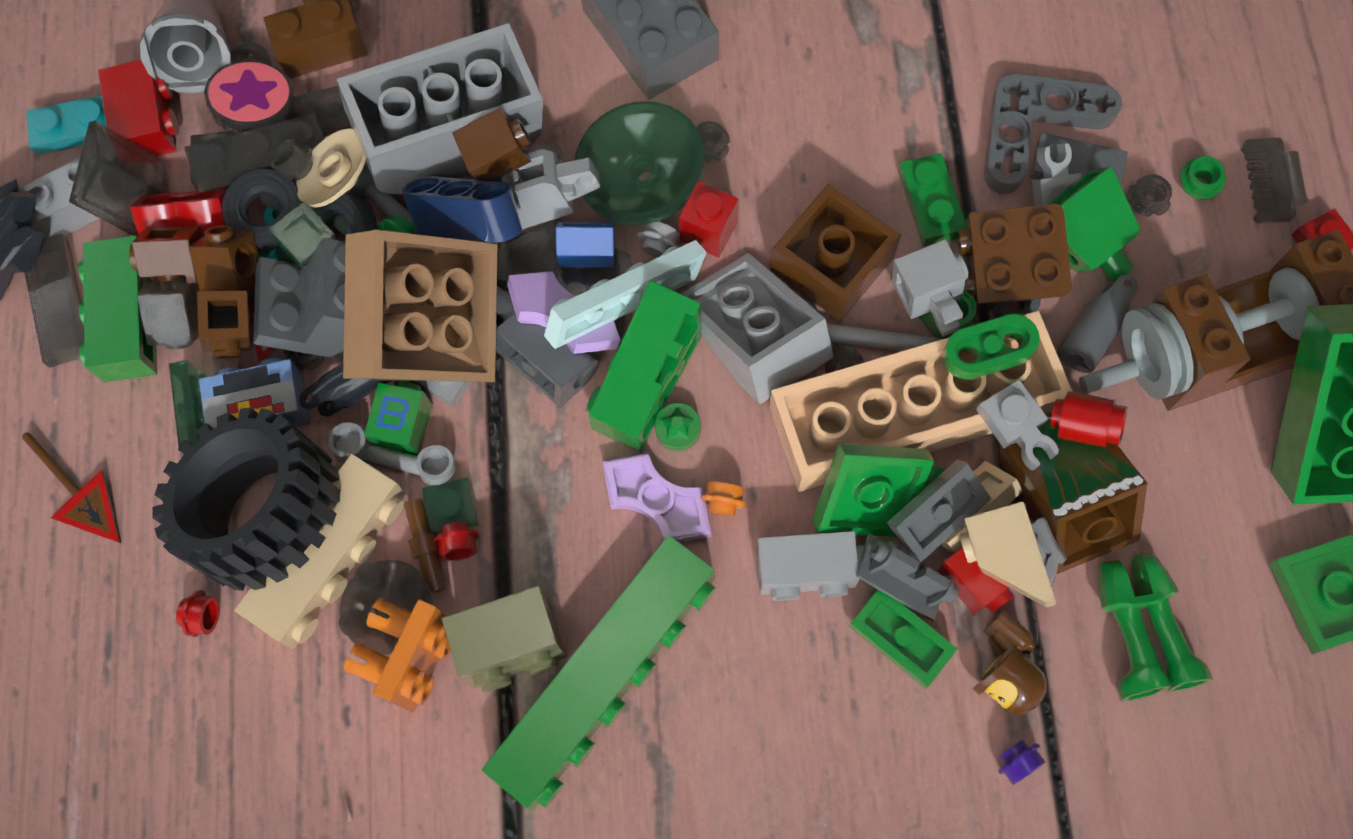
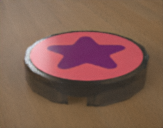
[204,59,295,136]

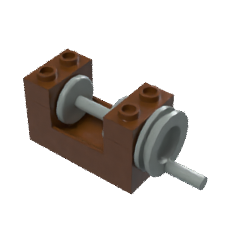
[1079,229,1353,411]

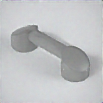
[328,422,456,487]

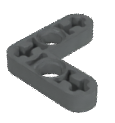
[984,73,1122,194]

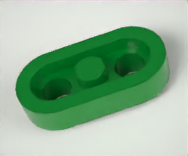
[943,314,1040,379]

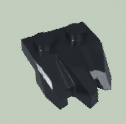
[0,179,44,301]

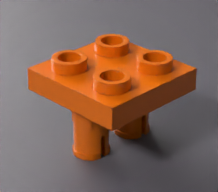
[344,597,451,713]

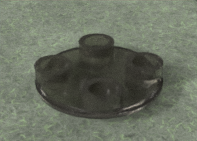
[339,560,434,655]

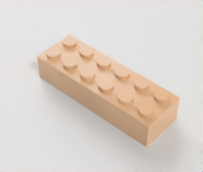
[769,311,1073,492]

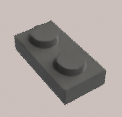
[1030,133,1128,186]
[887,459,991,562]

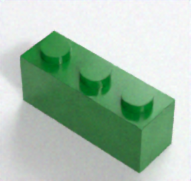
[78,235,157,382]

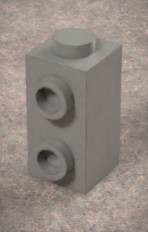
[18,151,127,245]
[756,531,864,601]

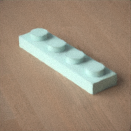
[544,240,707,349]

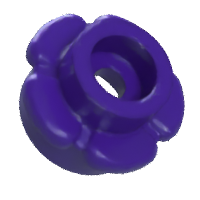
[998,740,1046,785]

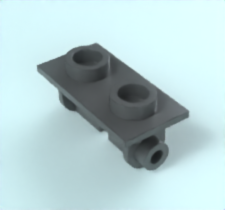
[856,534,959,621]

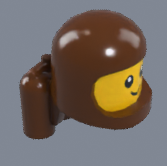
[972,611,1046,716]

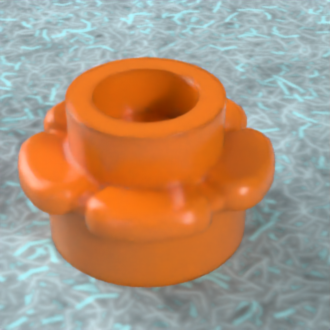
[700,482,747,517]

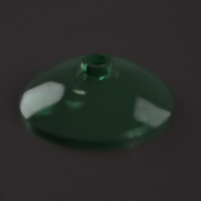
[574,101,705,225]

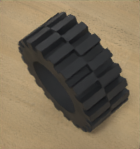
[152,408,341,591]

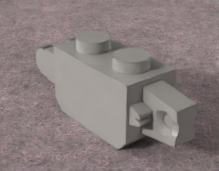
[473,149,600,229]

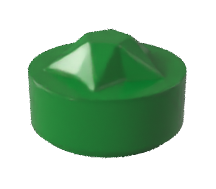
[655,403,701,451]

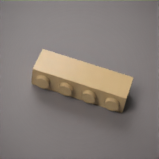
[234,453,406,650]

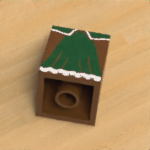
[999,416,1147,574]

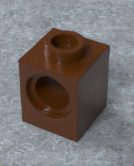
[452,108,532,181]
[188,225,259,294]

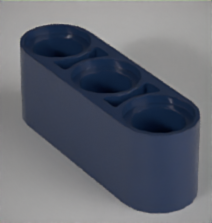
[402,176,522,243]

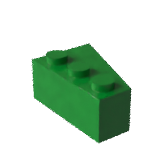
[586,280,701,452]

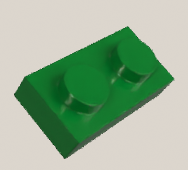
[898,153,965,247]
[849,590,958,689]

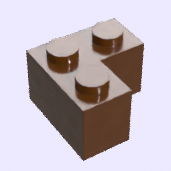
[263,0,368,80]

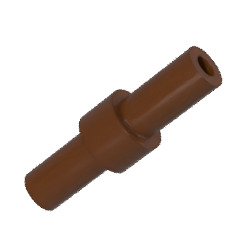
[404,499,446,594]

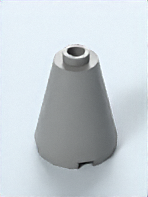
[140,0,231,93]

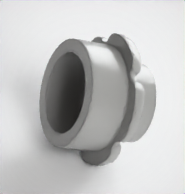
[637,220,679,257]

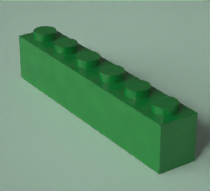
[481,535,716,811]

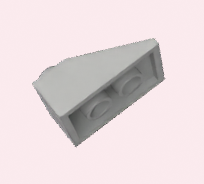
[681,253,834,404]

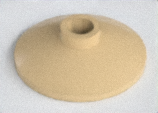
[296,129,366,207]

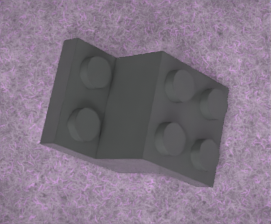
[253,237,346,360]

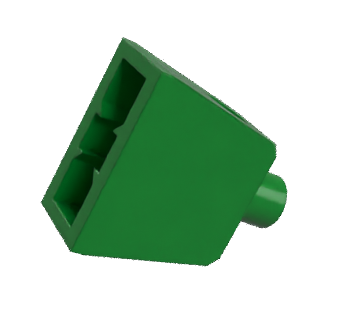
[1047,166,1140,282]

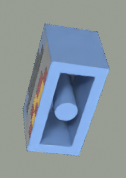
[199,358,311,428]

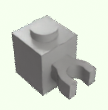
[892,240,968,337]

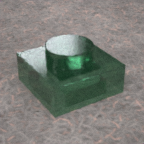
[269,201,336,268]
[422,477,479,535]

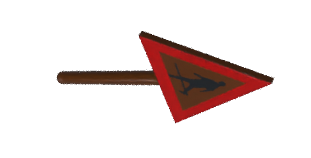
[22,432,121,543]

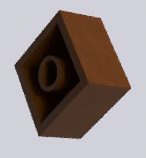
[770,184,901,322]

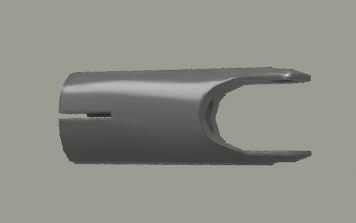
[1057,274,1138,373]

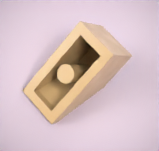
[960,501,1056,607]

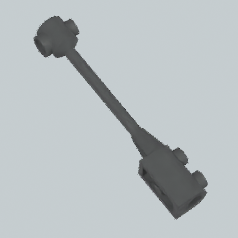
[347,161,599,408]

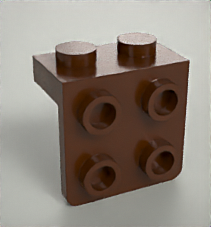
[958,204,1072,312]

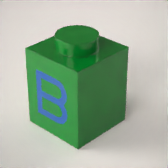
[364,380,433,456]

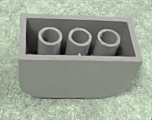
[336,23,543,194]

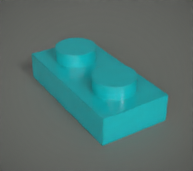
[26,95,109,155]

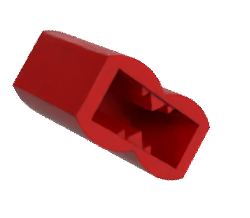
[130,188,227,237]

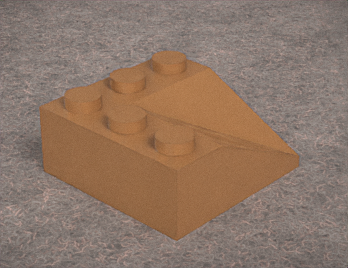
[343,230,497,382]

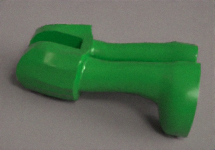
[1098,553,1213,702]

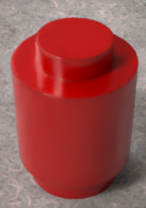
[1051,391,1128,447]

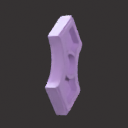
[507,271,620,354]
[602,453,711,543]

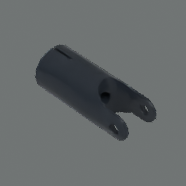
[300,362,391,417]

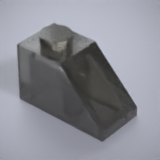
[137,275,200,350]

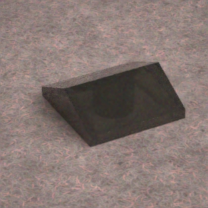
[69,121,170,236]

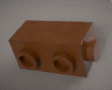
[197,291,251,359]

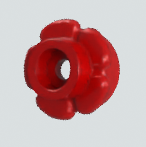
[433,522,480,561]
[176,590,220,637]

